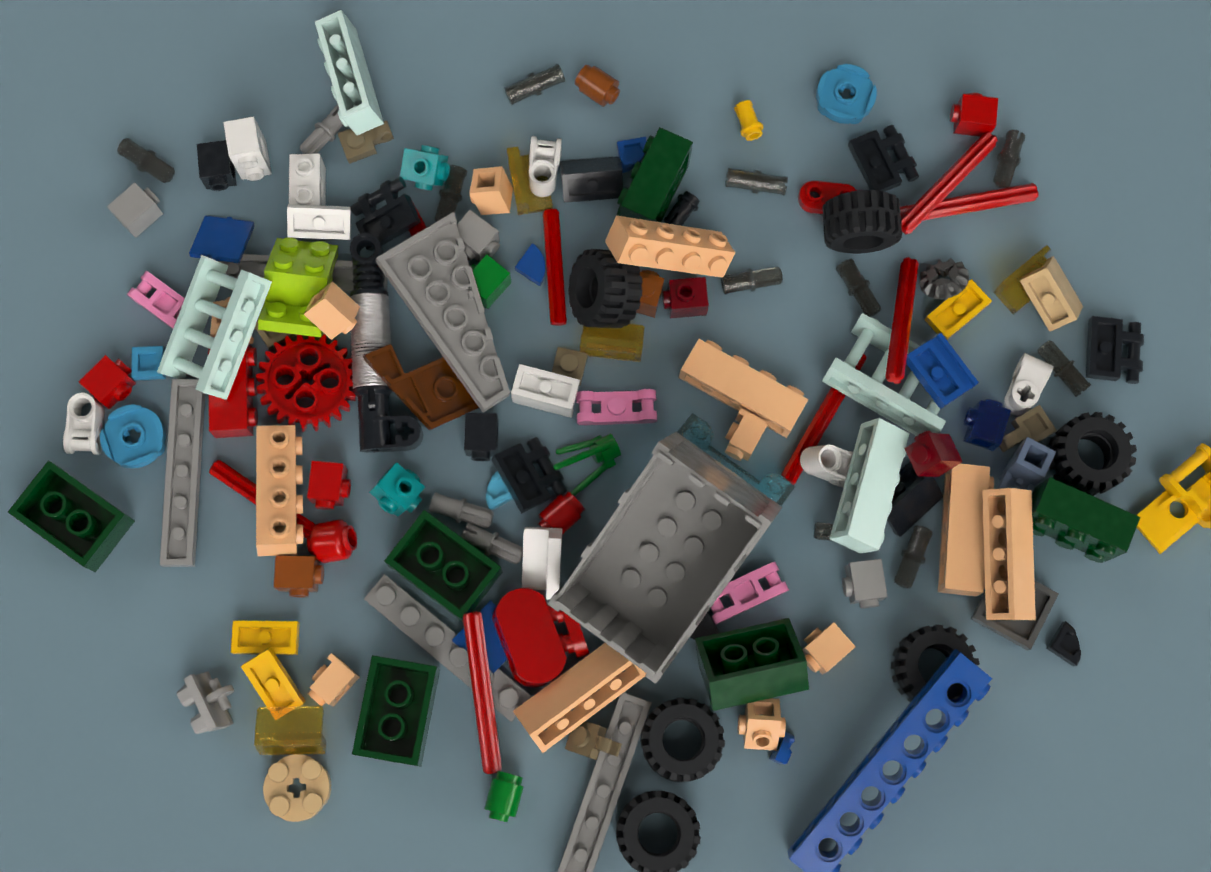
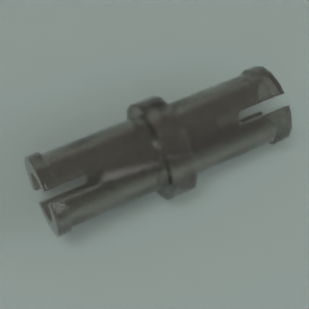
[504,64,565,105]
[725,168,788,196]

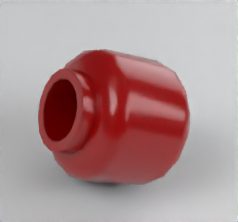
[307,519,357,563]

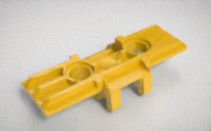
[1136,443,1211,554]

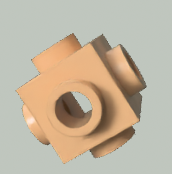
[738,698,786,751]

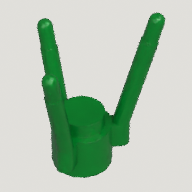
[554,433,621,496]

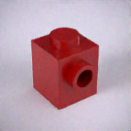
[950,92,998,137]
[78,355,136,410]
[307,461,351,510]

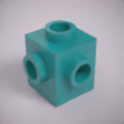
[400,145,450,190]
[369,462,425,517]

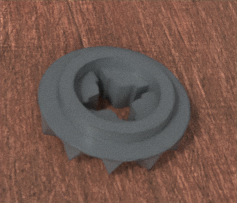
[919,258,969,299]

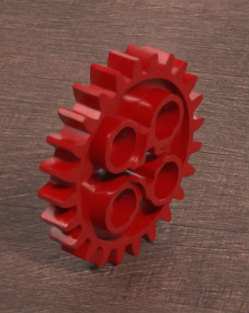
[256,334,356,432]

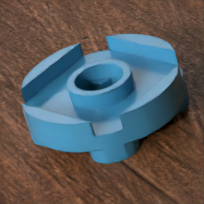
[816,64,877,124]
[100,404,166,468]

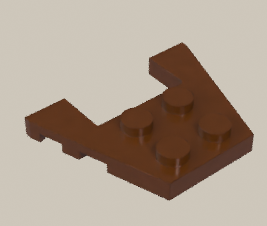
[363,344,479,430]

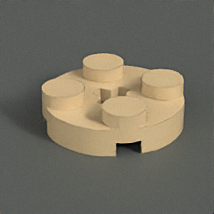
[263,754,331,822]

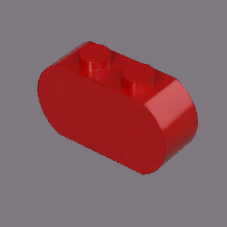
[492,588,568,687]

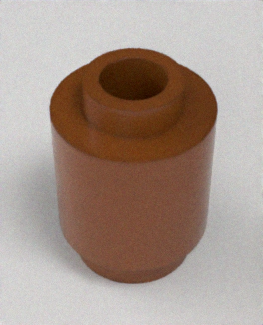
[575,65,620,107]

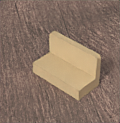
[1020,256,1083,332]

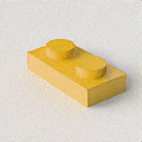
[924,279,992,340]
[231,621,300,655]
[241,647,306,721]

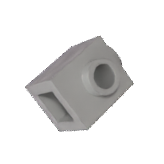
[107,182,163,238]
[457,210,500,262]
[842,559,887,609]

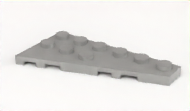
[376,212,510,413]

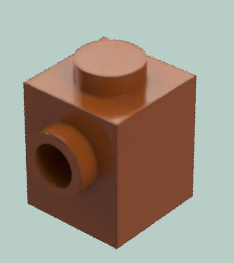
[636,270,665,318]
[274,555,324,598]

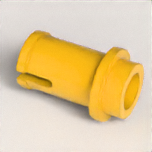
[734,100,764,141]

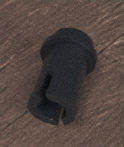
[664,191,700,226]

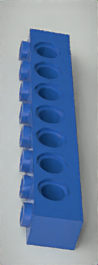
[787,649,992,872]

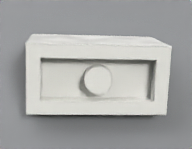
[287,204,351,240]
[511,364,580,418]
[522,527,562,599]

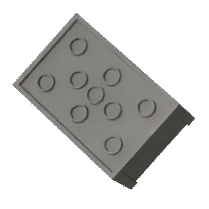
[548,432,783,684]

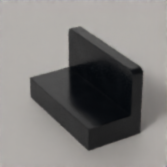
[560,157,623,203]
[887,461,943,537]

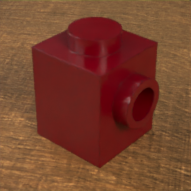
[662,277,709,318]
[904,431,963,477]

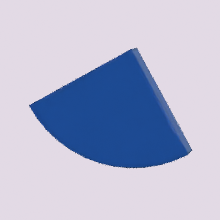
[617,137,647,173]
[515,243,545,286]
[769,731,795,765]

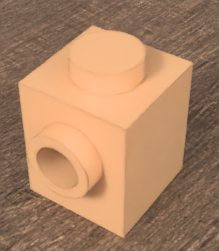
[470,166,513,215]
[304,281,360,340]
[802,622,856,675]

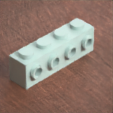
[315,10,384,135]
[830,418,910,554]

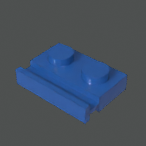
[906,333,979,409]

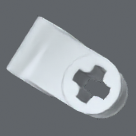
[529,136,562,197]
[1004,353,1054,416]
[63,393,105,455]
[800,444,853,488]

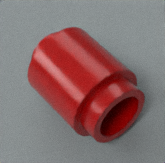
[538,491,585,535]

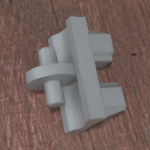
[176,671,235,734]

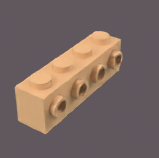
[605,215,736,278]
[679,339,809,438]
[256,425,303,556]
[938,463,994,597]
[982,488,1036,620]
[513,643,647,753]

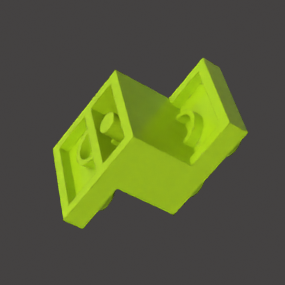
[258,238,338,337]

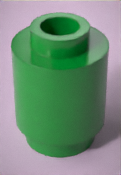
[484,771,524,822]

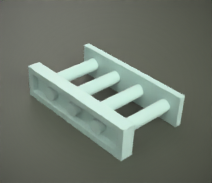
[157,255,272,400]
[822,313,946,436]

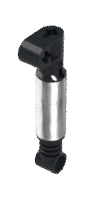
[350,233,423,453]

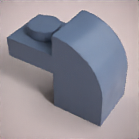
[997,437,1056,492]

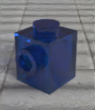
[963,399,1011,451]

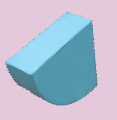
[486,471,513,510]

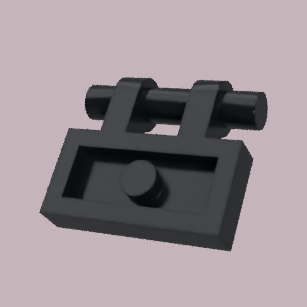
[848,125,919,192]
[350,177,421,251]
[1086,316,1144,384]
[491,437,567,514]

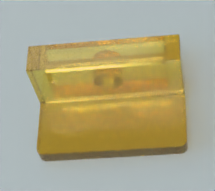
[506,146,553,215]
[993,245,1051,315]
[580,324,645,362]
[254,706,326,755]

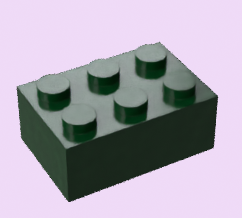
[617,127,693,222]
[8,460,135,572]
[1032,477,1140,563]
[384,510,503,622]
[695,618,809,711]
[352,655,440,767]

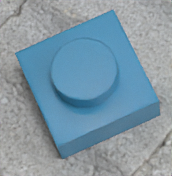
[131,346,166,381]

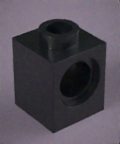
[196,140,237,191]
[464,413,499,462]

